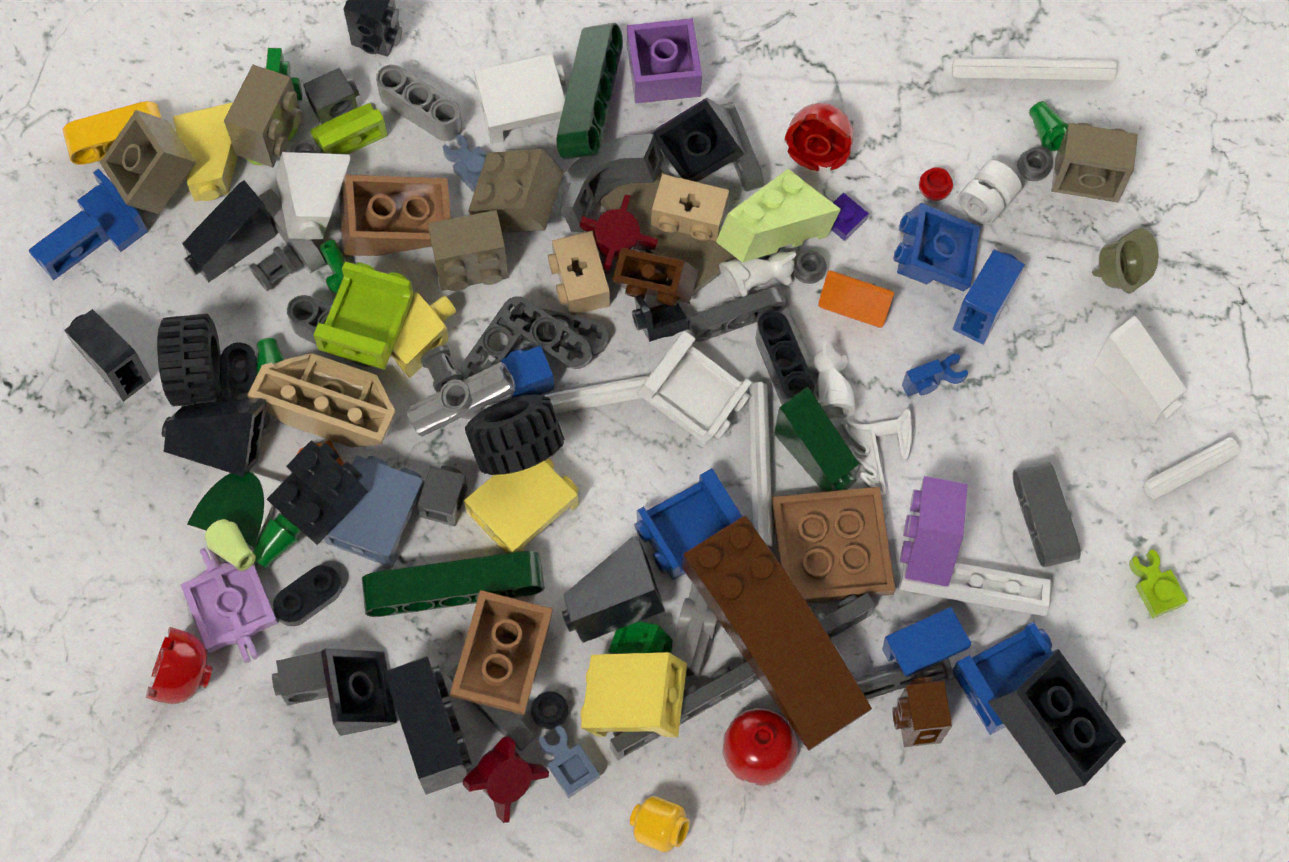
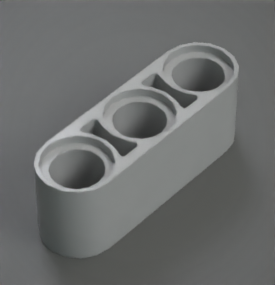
[376,64,462,141]

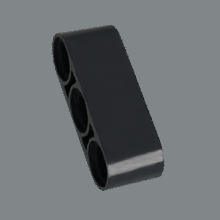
[755,310,815,405]

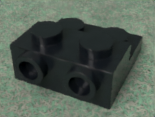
[266,440,368,545]

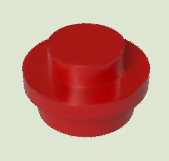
[919,167,953,201]

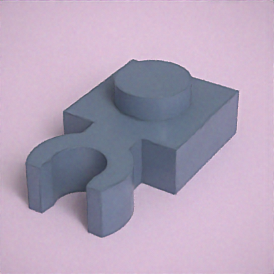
[442,134,487,193]
[539,726,600,799]

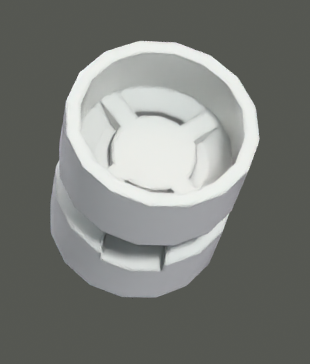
[957,160,1022,225]

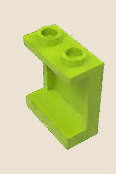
[313,262,414,370]

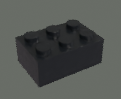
[988,649,1126,795]
[384,656,472,795]

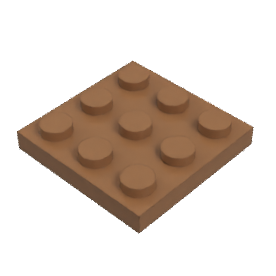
[772,487,895,603]

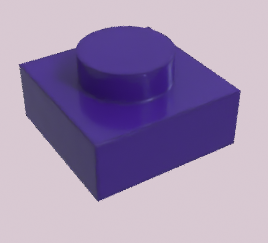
[831,192,869,241]

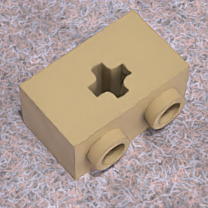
[651,174,729,241]
[547,231,610,315]

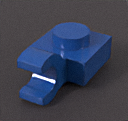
[902,354,968,397]

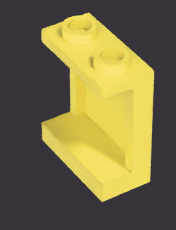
[464,458,579,553]
[580,652,687,737]

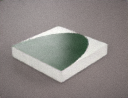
[187,467,282,550]

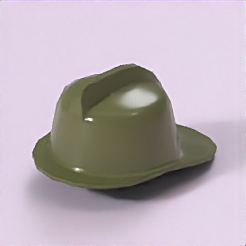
[1092,228,1159,294]

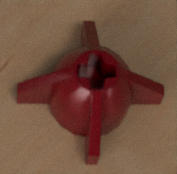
[579,194,658,271]
[463,736,549,823]

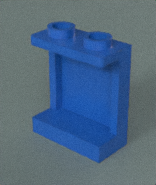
[634,468,743,580]
[952,622,1052,735]

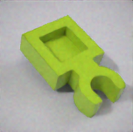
[1129,549,1188,619]

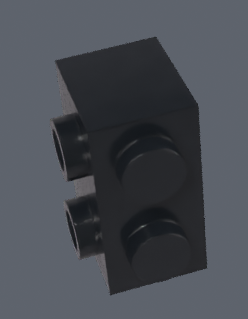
[343,0,402,57]

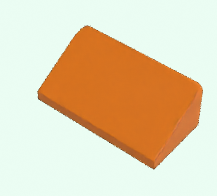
[818,270,894,328]

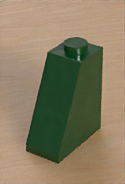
[774,387,859,492]

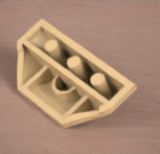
[247,353,396,448]

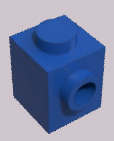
[501,345,554,397]

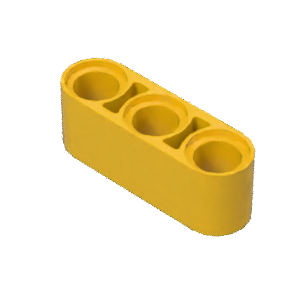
[62,101,162,165]

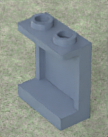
[324,455,425,568]

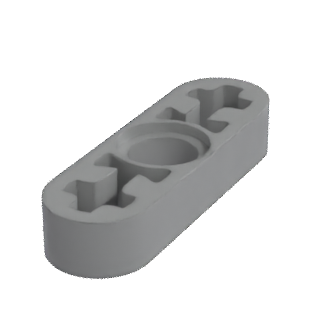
[258,188,325,273]

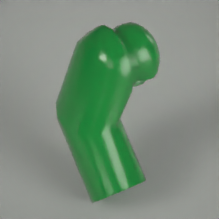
[320,240,346,294]

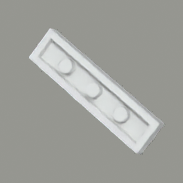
[900,563,1050,616]

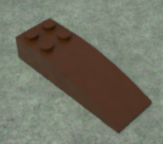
[682,515,872,751]

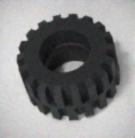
[157,314,222,407]
[465,395,565,475]

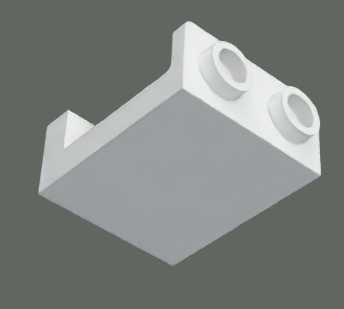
[474,54,566,144]
[637,330,752,444]

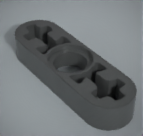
[720,102,764,192]
[688,287,787,342]
[511,305,608,355]
[447,663,535,751]

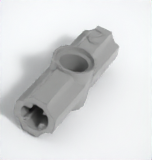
[407,362,516,437]
[672,583,718,676]

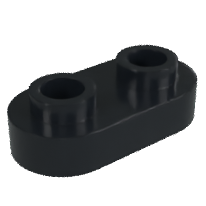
[220,342,257,401]
[273,565,342,626]

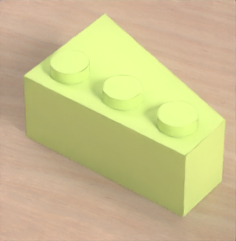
[716,169,841,263]

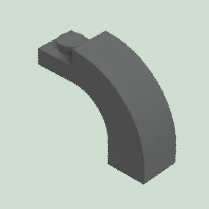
[560,134,664,232]

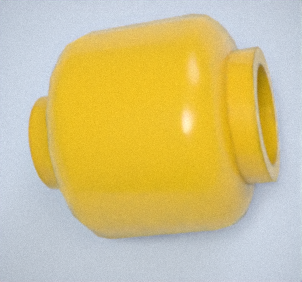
[630,796,690,853]

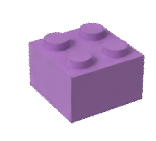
[627,18,702,104]
[900,476,968,587]

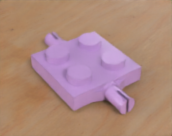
[180,547,278,663]

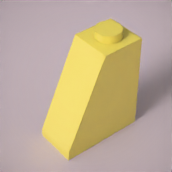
[173,102,238,202]

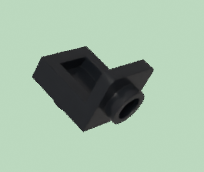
[632,295,689,342]

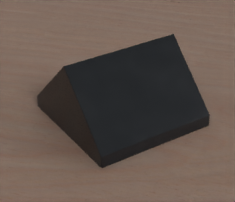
[650,98,745,182]
[321,648,397,736]

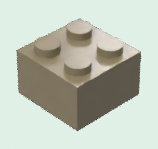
[224,64,302,168]
[100,110,196,214]
[1051,123,1138,203]
[468,149,564,232]
[427,210,508,291]

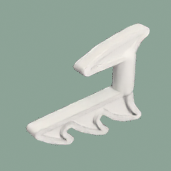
[842,408,912,498]

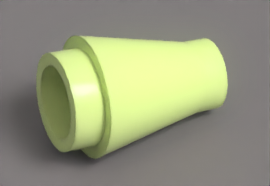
[205,519,256,571]

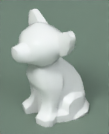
[719,248,797,299]
[808,340,855,419]

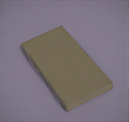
[601,168,736,296]

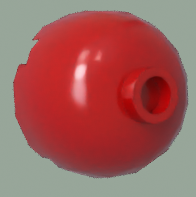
[785,103,853,171]
[146,627,213,704]
[722,707,798,786]

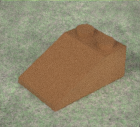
[339,175,451,256]
[450,590,553,715]

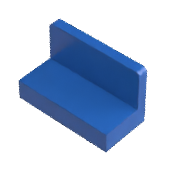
[77,168,148,252]
[29,211,109,281]
[882,607,971,677]

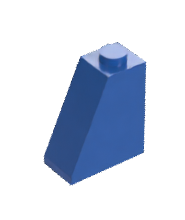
[953,249,1025,345]

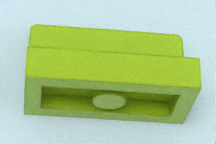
[310,103,388,155]

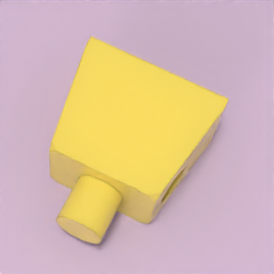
[391,292,456,378]

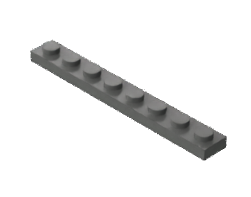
[610,593,875,760]

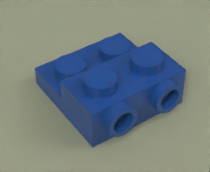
[893,203,980,292]

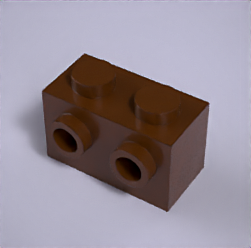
[612,247,699,306]
[892,677,952,747]

